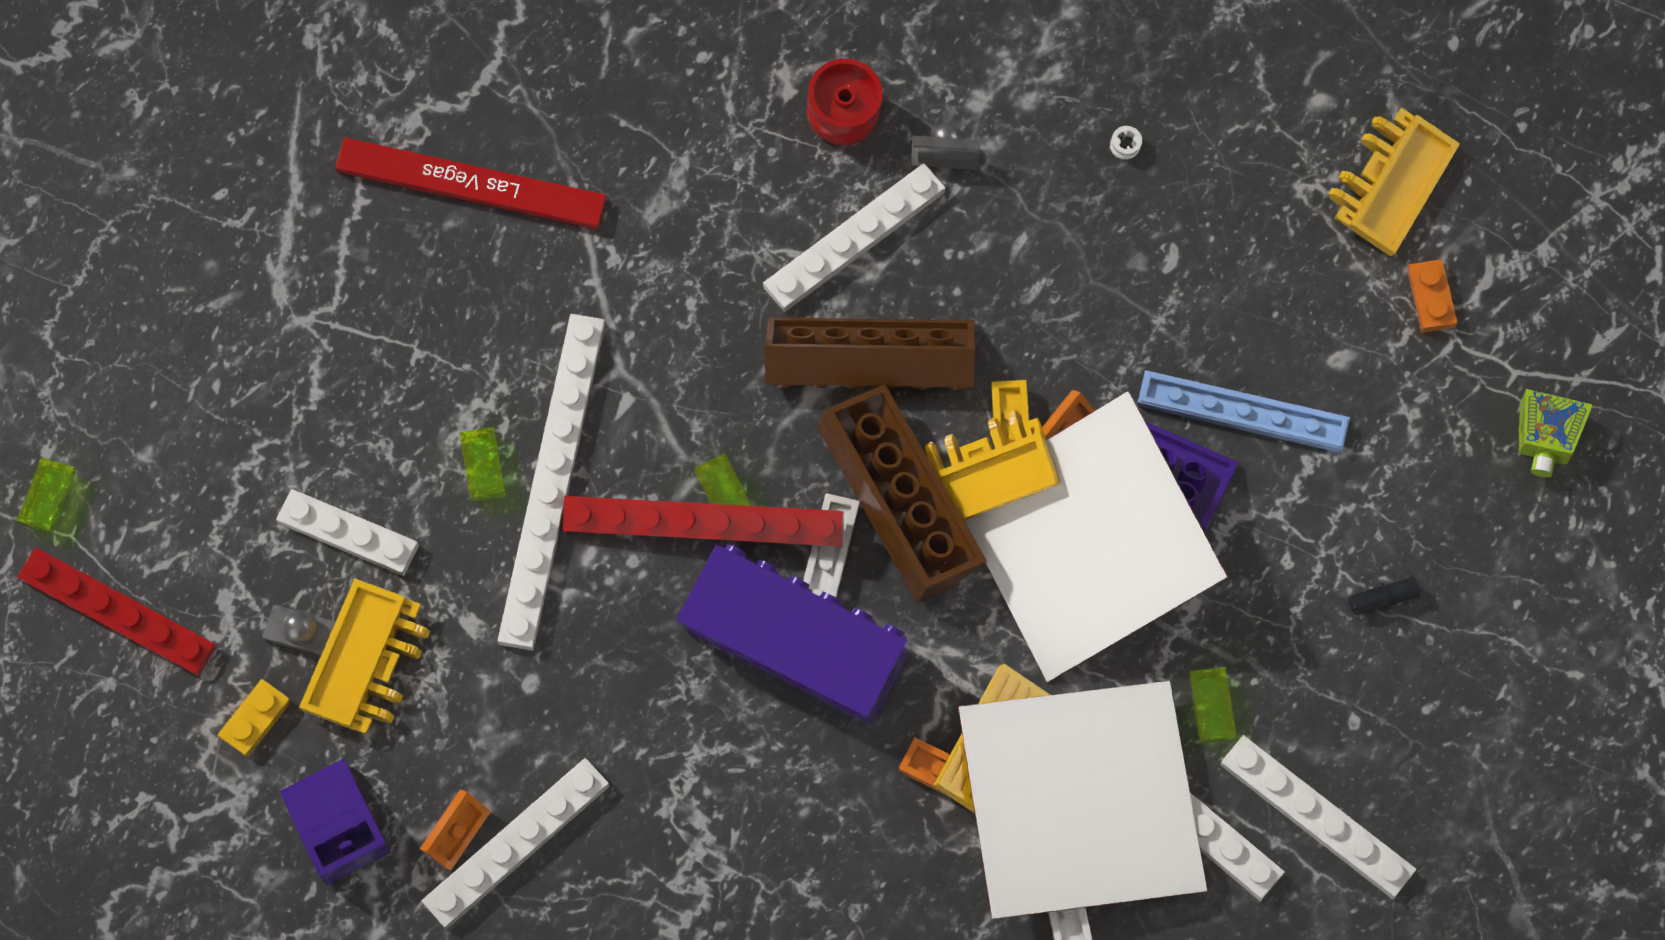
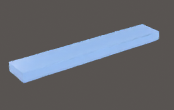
[1137,370,1350,453]

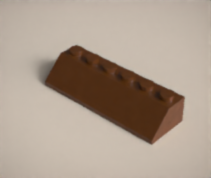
[765,317,975,390]
[817,384,987,604]

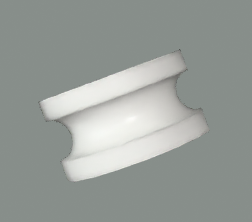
[1110,126,1142,159]

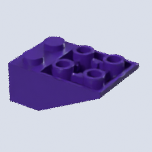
[279,758,391,886]

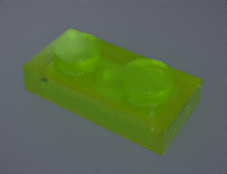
[459,426,506,502]
[693,453,752,506]
[16,457,77,534]
[1189,667,1236,744]

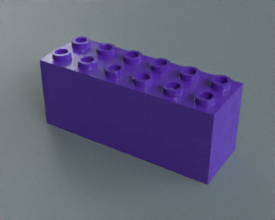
[676,544,911,726]

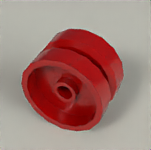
[806,58,882,145]

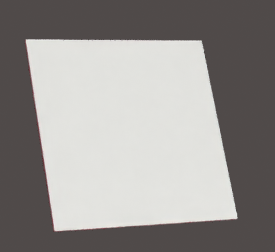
[965,391,1228,682]
[958,681,1207,919]

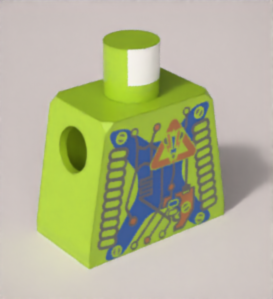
[1519,389,1592,477]

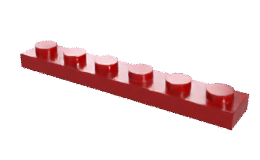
[17,547,217,677]

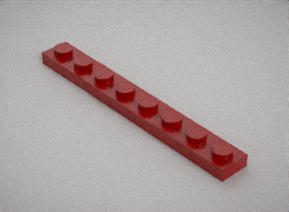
[562,496,845,547]

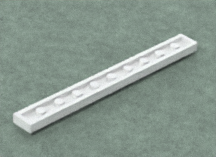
[498,314,605,651]

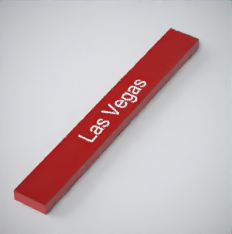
[335,137,607,230]

